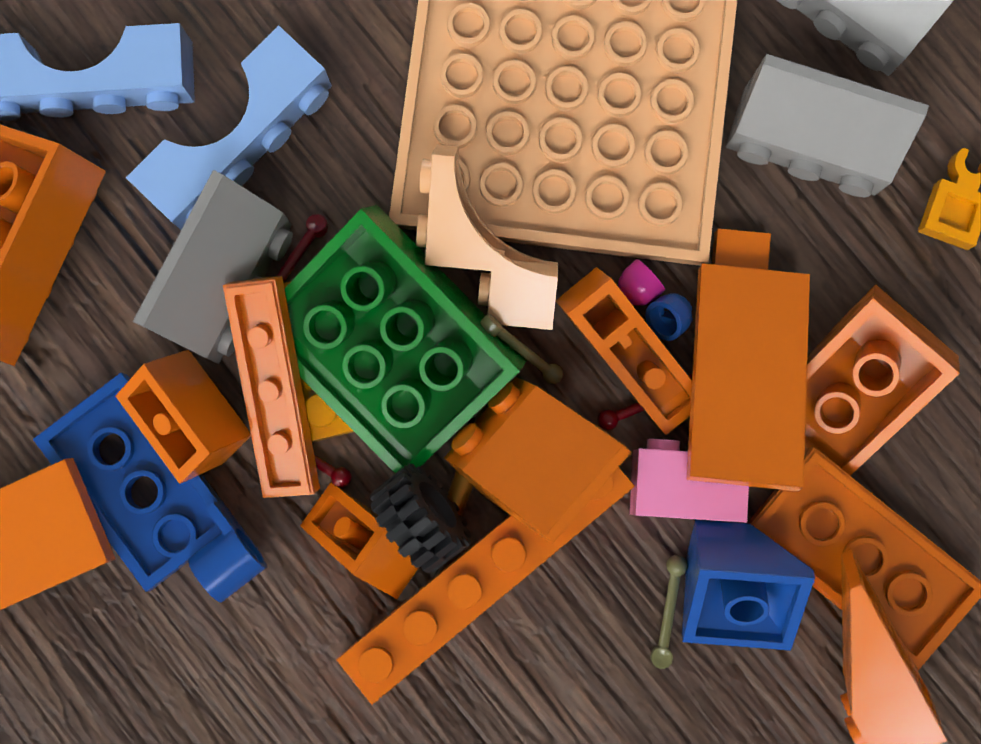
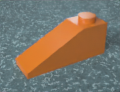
[555,267,692,435]

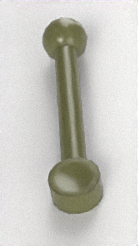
[480,313,563,384]
[650,555,688,669]

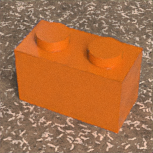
[116,349,251,484]

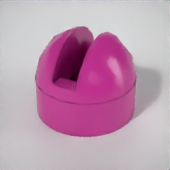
[618,259,665,306]

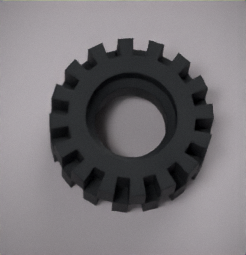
[370,464,471,573]

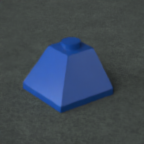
[682,519,815,651]

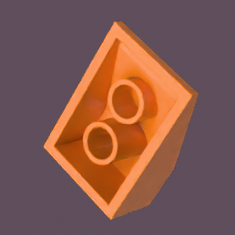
[804,284,960,476]
[444,377,631,544]
[840,549,947,744]

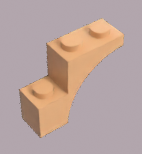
[416,144,558,330]

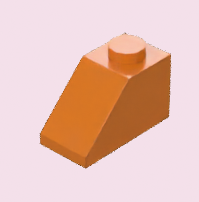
[300,482,419,599]

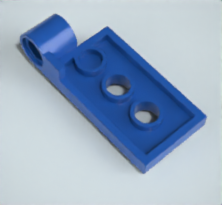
[33,373,267,603]

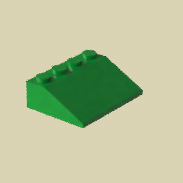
[284,205,527,473]

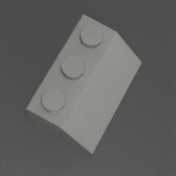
[777,0,954,76]
[725,54,929,197]
[133,170,293,364]

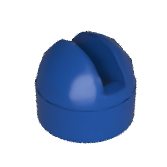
[645,293,693,341]

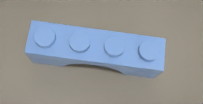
[0,23,195,121]
[126,25,331,230]

